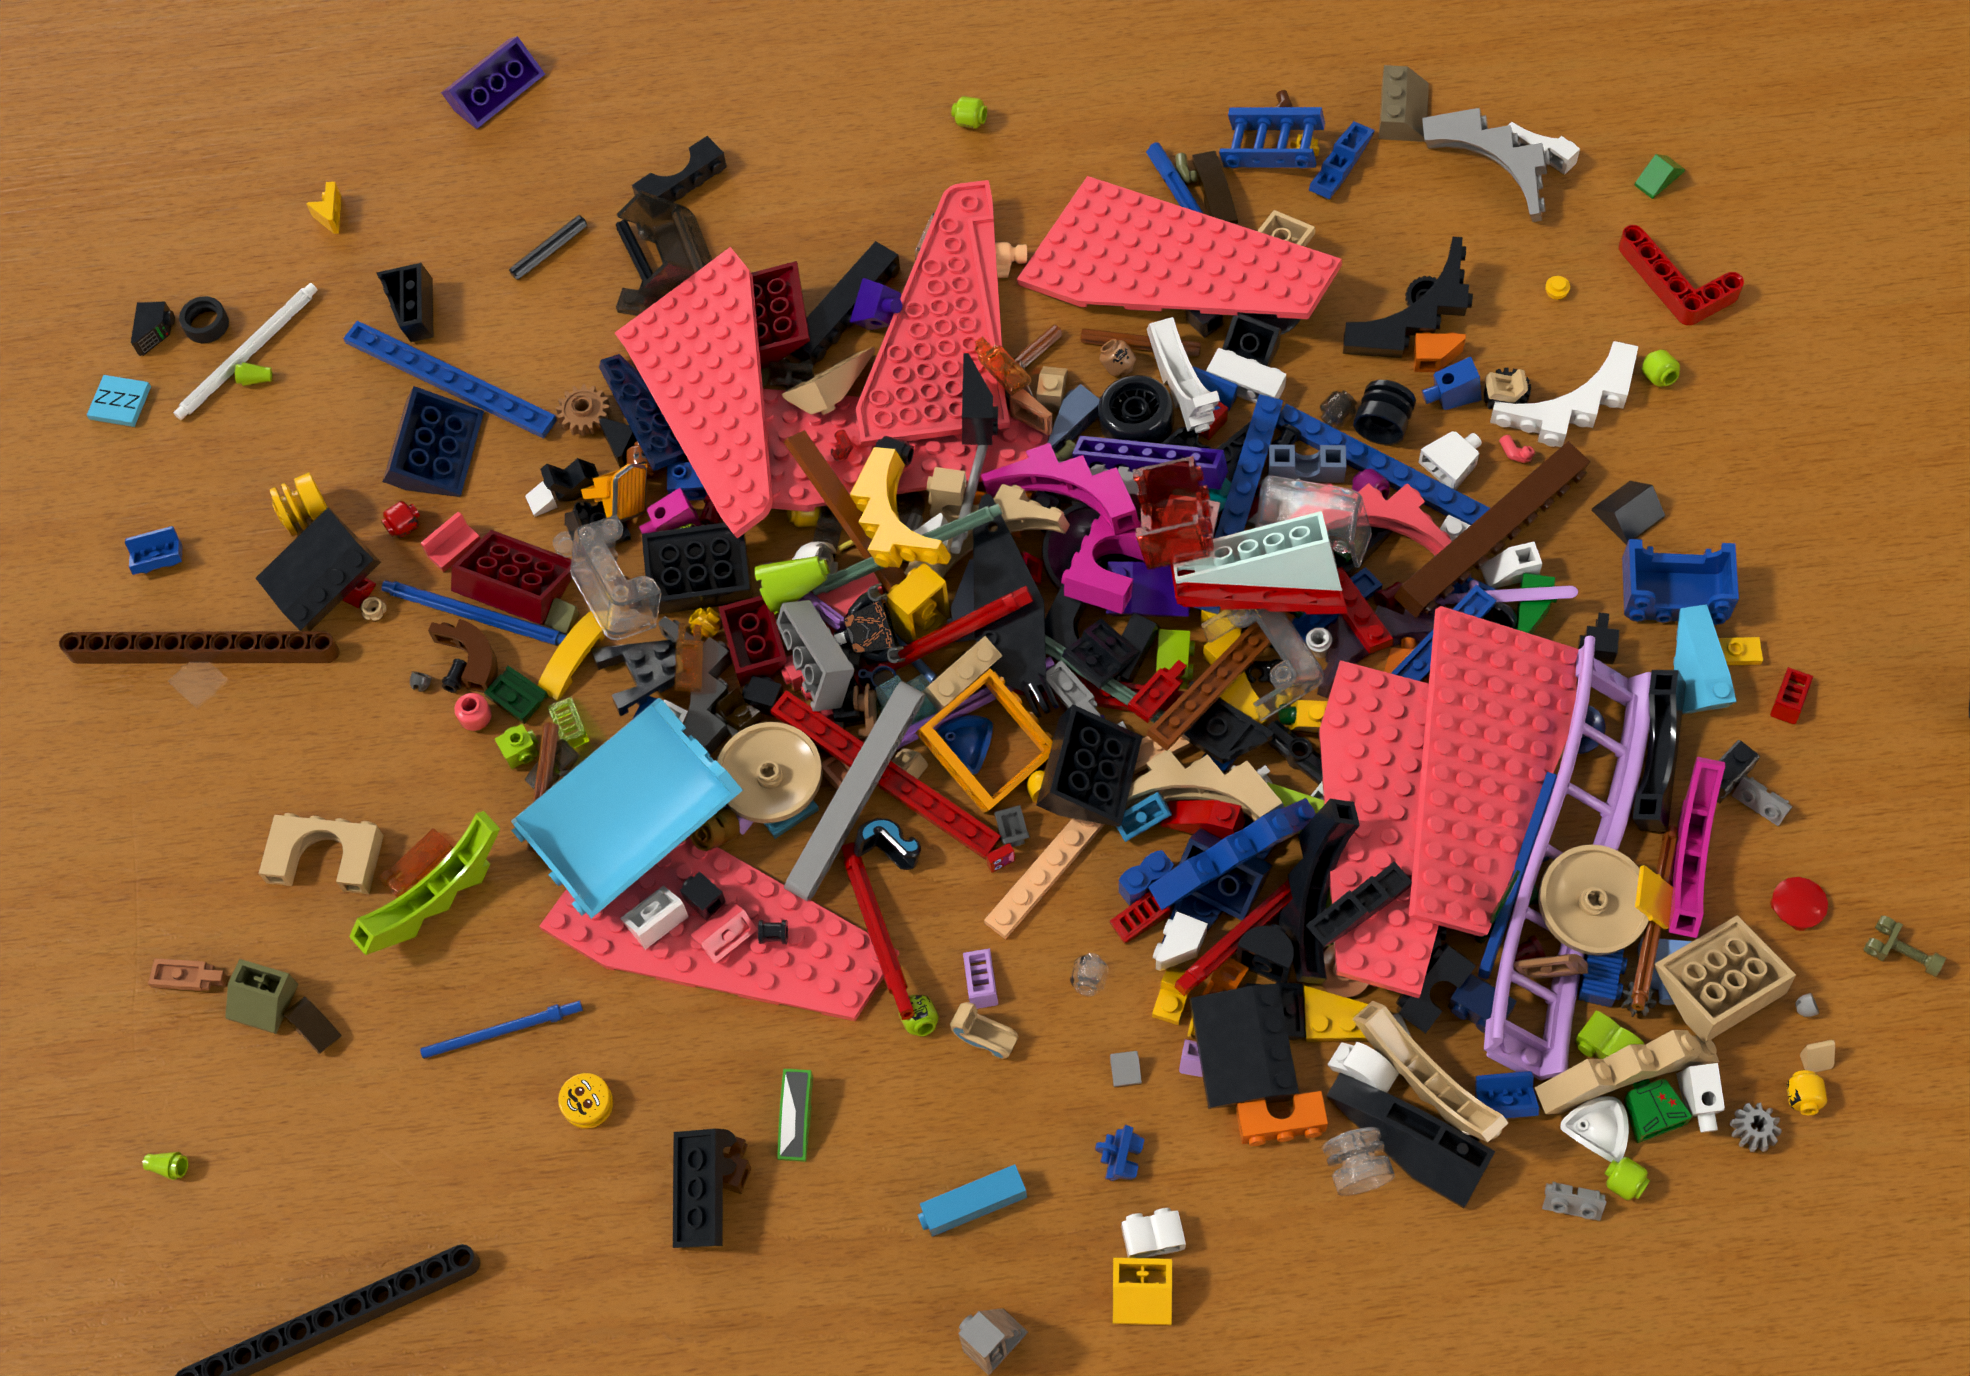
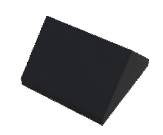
[1222,312,1281,367]
[1592,481,1665,545]

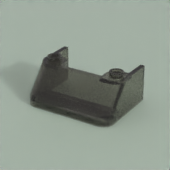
[617,190,712,295]

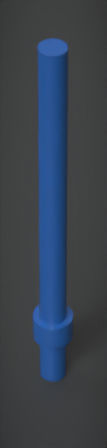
[420,1000,583,1059]

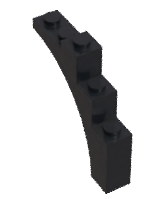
[1343,237,1473,358]
[1277,798,1360,984]

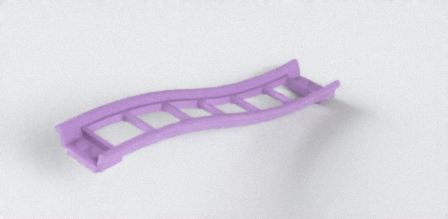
[1484,636,1651,1081]

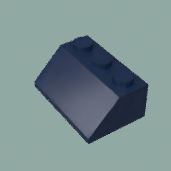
[1179,828,1273,921]

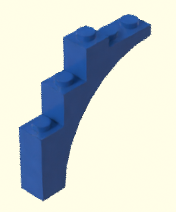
[1148,798,1316,910]

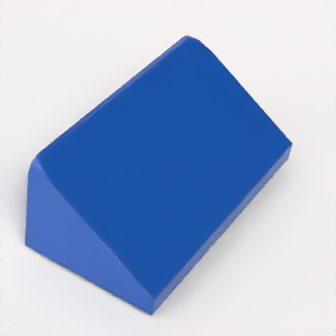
[1192,367,1238,411]

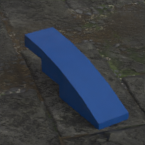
[1309,121,1375,199]

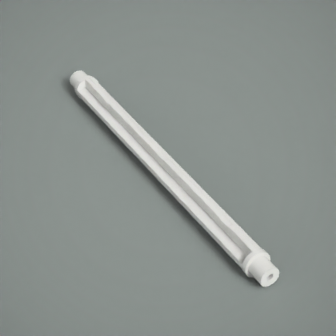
[173,283,318,420]

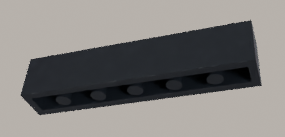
[790,241,900,367]

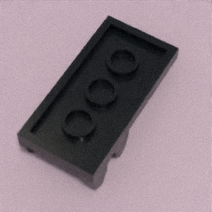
[673,1128,737,1248]

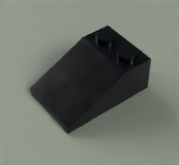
[962,353,998,445]

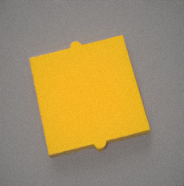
[1635,865,1673,930]

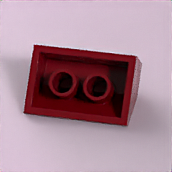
[718,595,787,687]

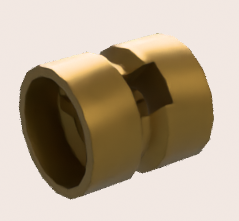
[690,808,740,851]

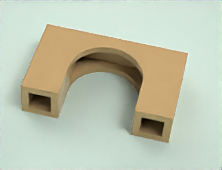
[259,813,384,894]

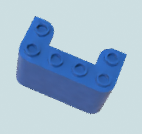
[1622,539,1739,625]

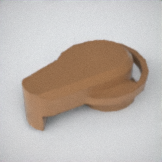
[853,683,878,738]

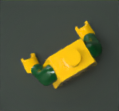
[1273,689,1328,735]

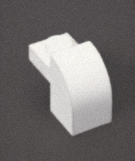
[1328,1042,1399,1093]

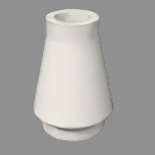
[1306,628,1332,658]

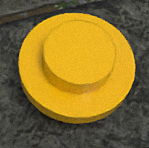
[1545,276,1570,300]

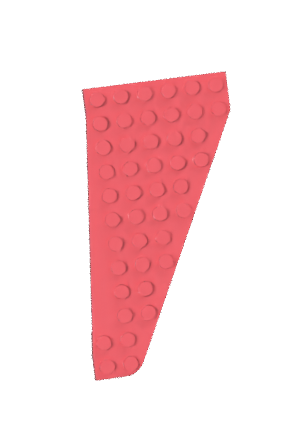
[615,247,773,539]

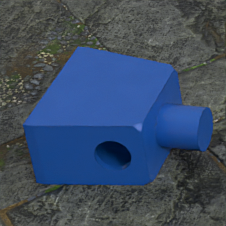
[1421,357,1482,410]

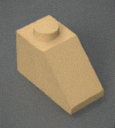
[1036,366,1068,412]

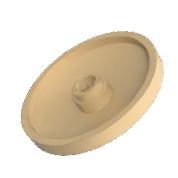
[717,722,822,823]
[1538,845,1649,955]

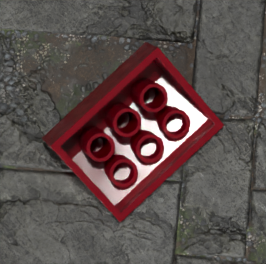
[751,261,810,369]
[451,530,579,624]

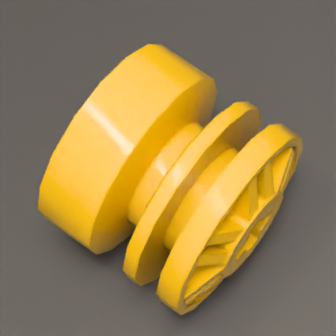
[270,472,328,537]

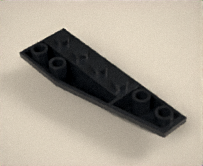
[1326,1073,1495,1209]

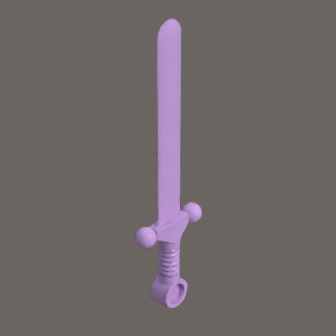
[1435,580,1578,609]

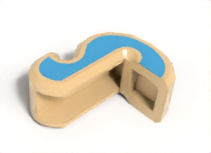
[950,1002,1019,1059]

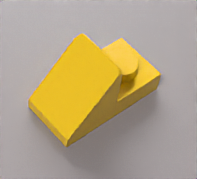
[306,182,342,234]
[1152,967,1189,1025]

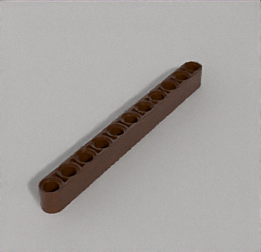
[59,631,340,664]

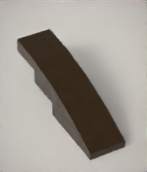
[1192,151,1238,224]

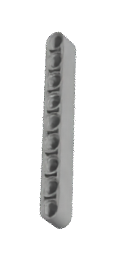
[784,681,926,901]

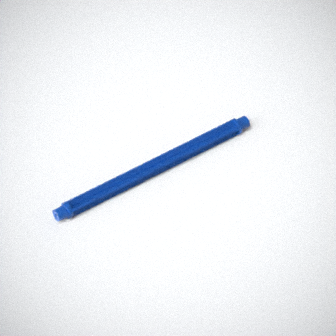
[382,580,567,646]

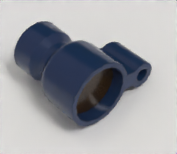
[858,666,898,702]

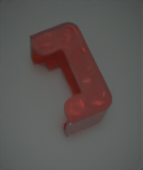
[1133,456,1214,570]

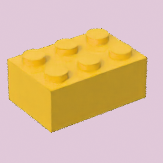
[887,563,951,645]

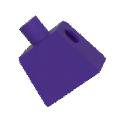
[850,278,902,330]

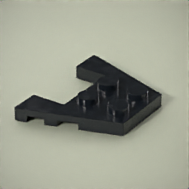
[591,640,687,716]

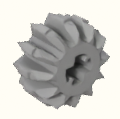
[1730,1103,1782,1152]

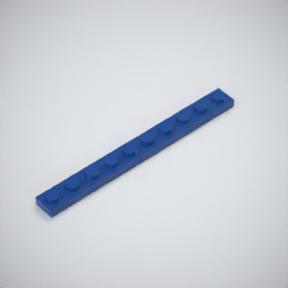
[343,321,557,439]
[1193,394,1283,614]
[1276,404,1490,525]

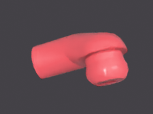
[1499,435,1535,463]

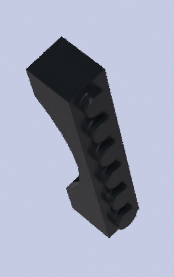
[1633,670,1686,832]

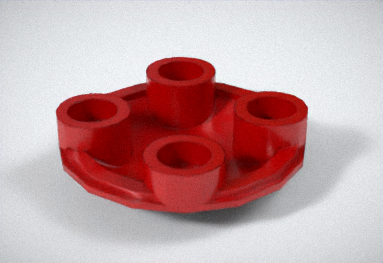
[1770,877,1828,931]

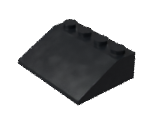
[255,508,381,631]
[642,523,753,615]
[1036,704,1143,827]
[1189,983,1299,1109]

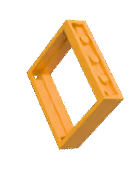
[915,668,1053,813]

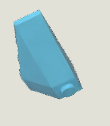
[1673,604,1736,714]

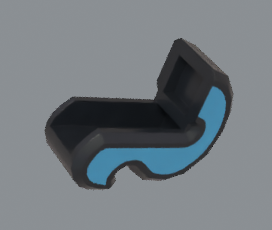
[853,818,921,870]

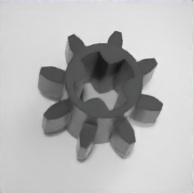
[1621,981,1657,1017]

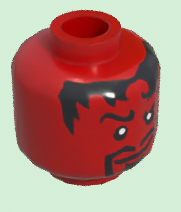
[381,501,420,538]

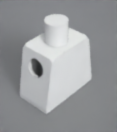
[1418,431,1482,490]
[1676,1063,1725,1133]

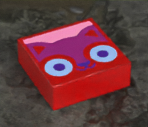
[986,843,1015,873]

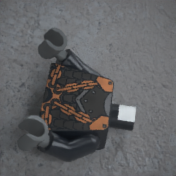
[834,583,905,663]

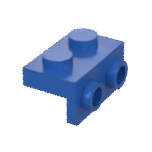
[125,526,182,575]
[1475,1071,1539,1118]

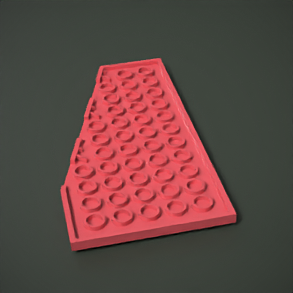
[1017,176,1342,319]
[763,389,1050,512]
[1319,660,1439,998]
[539,836,899,1021]

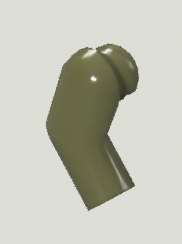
[1175,153,1198,184]

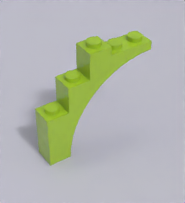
[349,811,500,955]

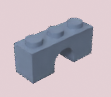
[1268,444,1346,483]

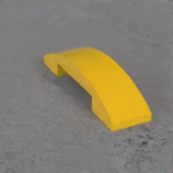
[537,609,615,702]

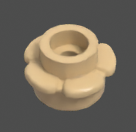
[361,597,386,621]

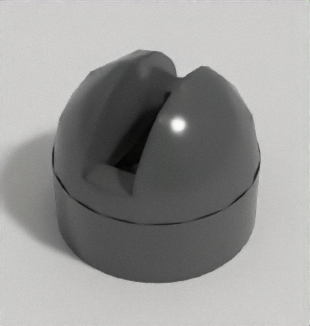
[410,671,432,692]

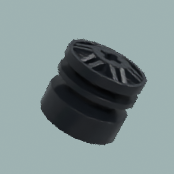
[1353,380,1416,445]

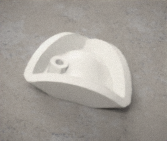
[1561,1096,1629,1162]

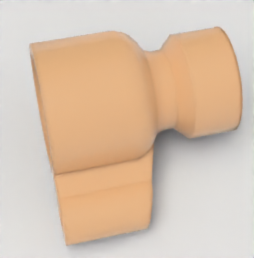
[995,242,1027,278]

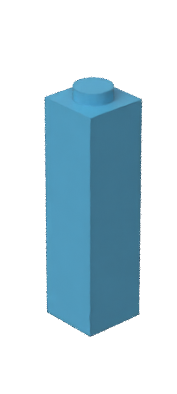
[917,1164,1027,1237]

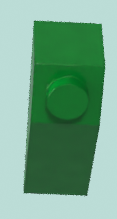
[1516,573,1557,634]

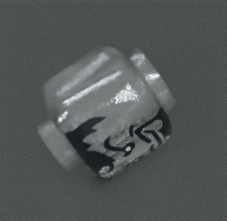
[1070,953,1109,996]

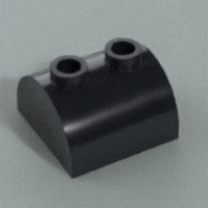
[1236,924,1294,983]

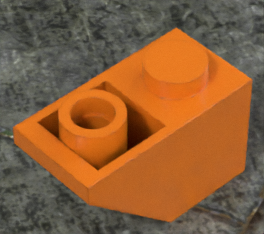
[1413,332,1466,372]

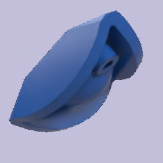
[936,715,993,775]

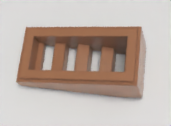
[1010,388,1052,435]

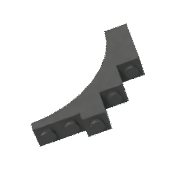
[658,616,732,755]

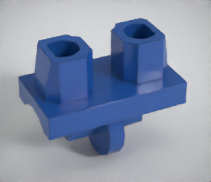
[1095,1125,1145,1181]

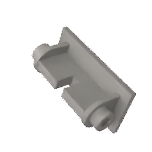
[1732,776,1793,826]
[1542,1182,1606,1221]

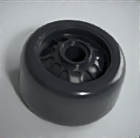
[1098,375,1174,444]

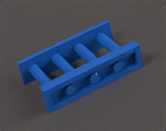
[1219,107,1325,168]

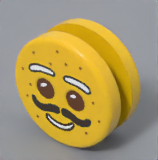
[558,1073,613,1129]

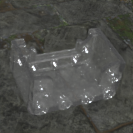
[570,515,661,640]

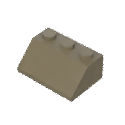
[1379,65,1429,142]

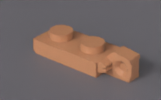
[148,958,228,991]

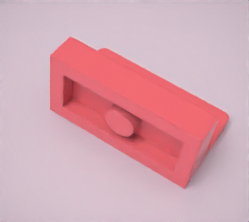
[421,512,481,572]
[690,902,758,964]

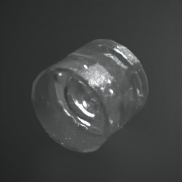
[1322,1127,1395,1196]

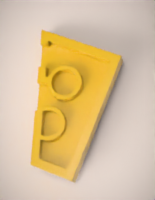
[1304,986,1368,1042]

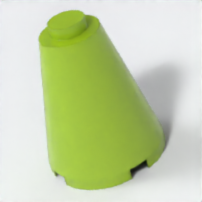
[755,556,830,615]

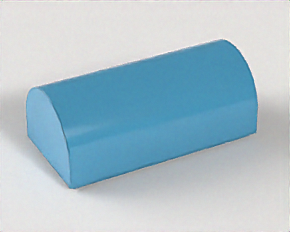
[1116,791,1172,842]

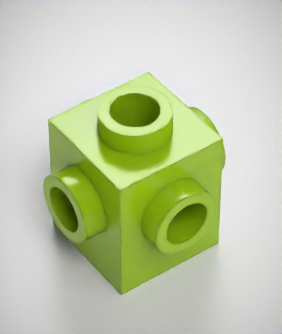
[495,724,539,770]

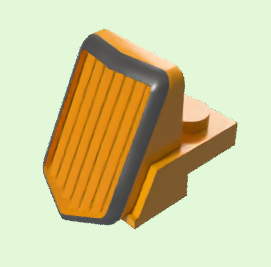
[581,464,648,525]

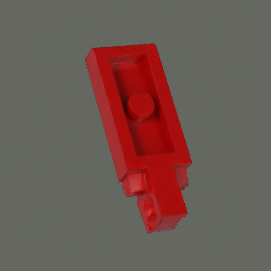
[1127,660,1187,723]

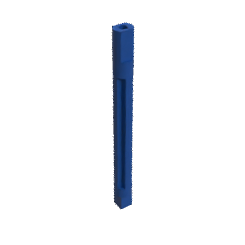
[1146,142,1204,214]

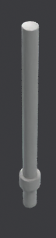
[950,445,988,554]

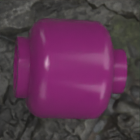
[1352,469,1390,500]

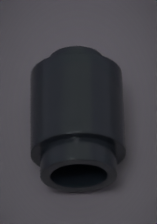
[875,436,914,465]

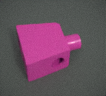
[639,488,703,534]

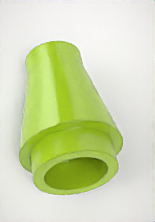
[235,362,272,386]
[143,1152,188,1180]

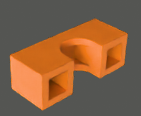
[1236,1091,1328,1146]

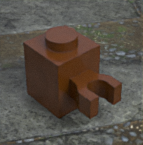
[723,1136,751,1194]

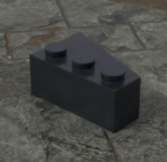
[376,263,434,342]

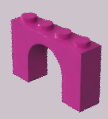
[1061,515,1161,614]

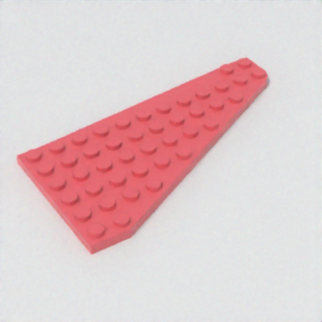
[856,180,1010,447]

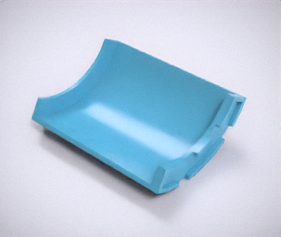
[511,698,743,919]

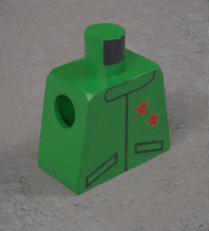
[1624,1078,1692,1143]

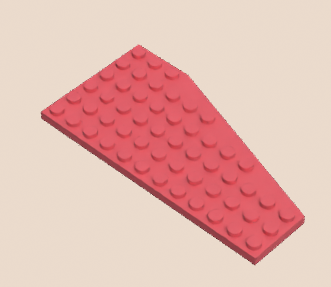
[1409,606,1579,937]

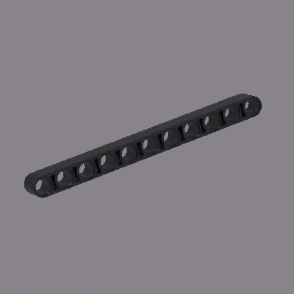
[175,1244,480,1376]

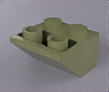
[225,959,298,1034]

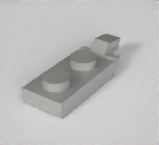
[1046,661,1101,716]

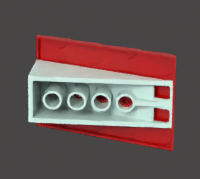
[1166,511,1348,614]

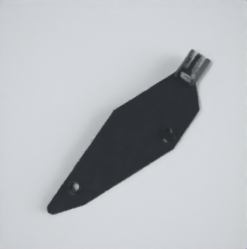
[973,494,1060,718]

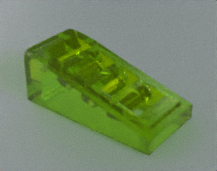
[547,697,589,751]

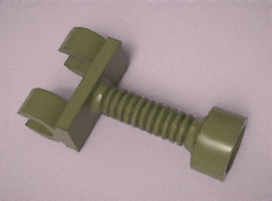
[1863,916,1946,977]

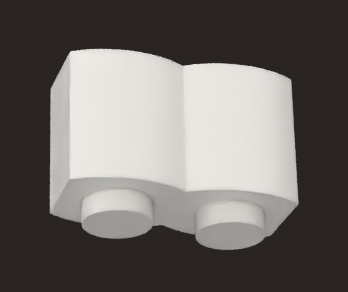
[1121,1208,1186,1258]

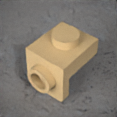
[1485,369,1528,403]

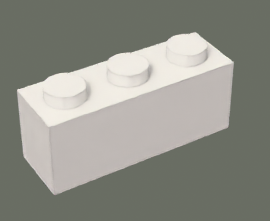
[1206,348,1286,403]

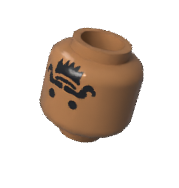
[1099,339,1136,376]

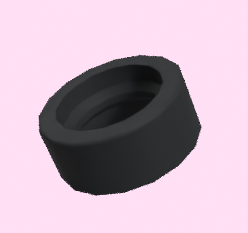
[179,296,229,344]

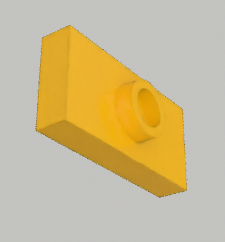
[1718,637,1763,665]

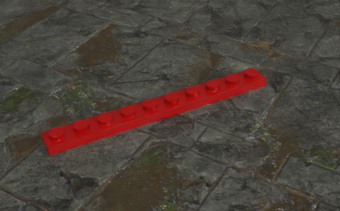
[770,690,1001,860]

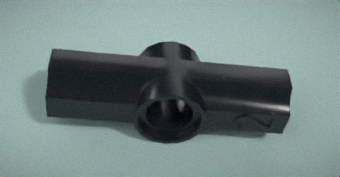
[1267,720,1323,785]

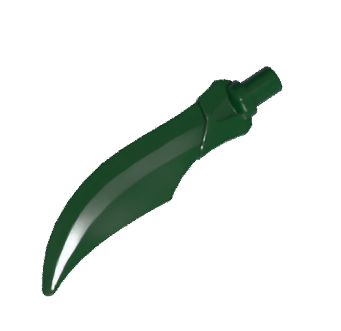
[1475,870,1520,944]

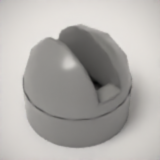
[1795,993,1819,1017]

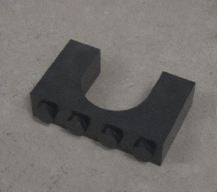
[1045,584,1161,683]

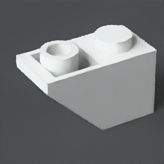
[1481,542,1542,588]
[1153,912,1208,971]

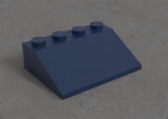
[382,386,484,497]

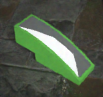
[777,1069,814,1162]

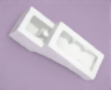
[1509,122,1580,175]

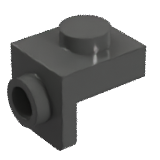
[994,805,1030,847]

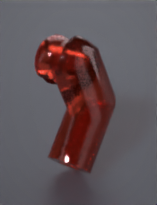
[831,430,853,461]

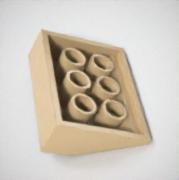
[1654,915,1796,1043]

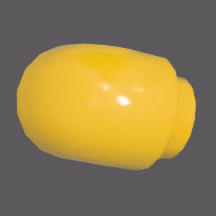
[1027,770,1045,804]

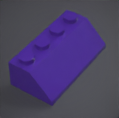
[441,36,545,129]

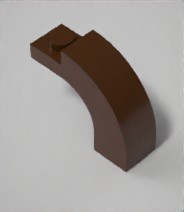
[428,619,498,693]

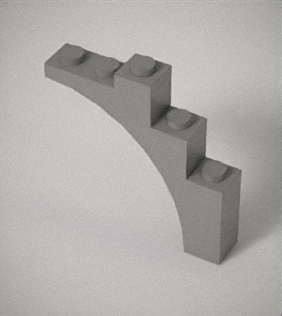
[1422,108,1551,222]

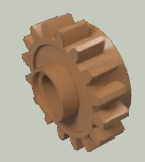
[556,384,611,436]

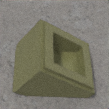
[545,597,580,635]

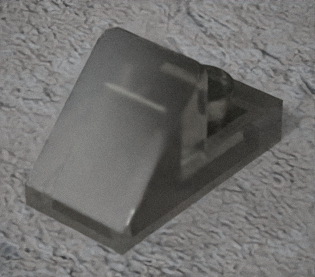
[616,281,665,316]

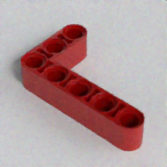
[1618,225,1744,326]

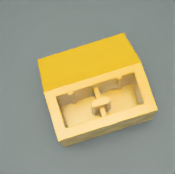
[1113,1258,1172,1325]

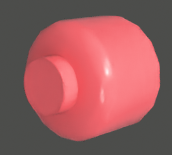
[454,693,492,731]

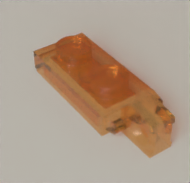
[975,336,1031,396]

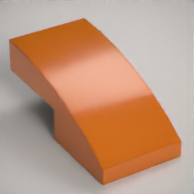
[1201,958,1249,996]

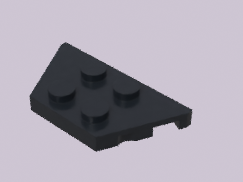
[1181,680,1275,764]

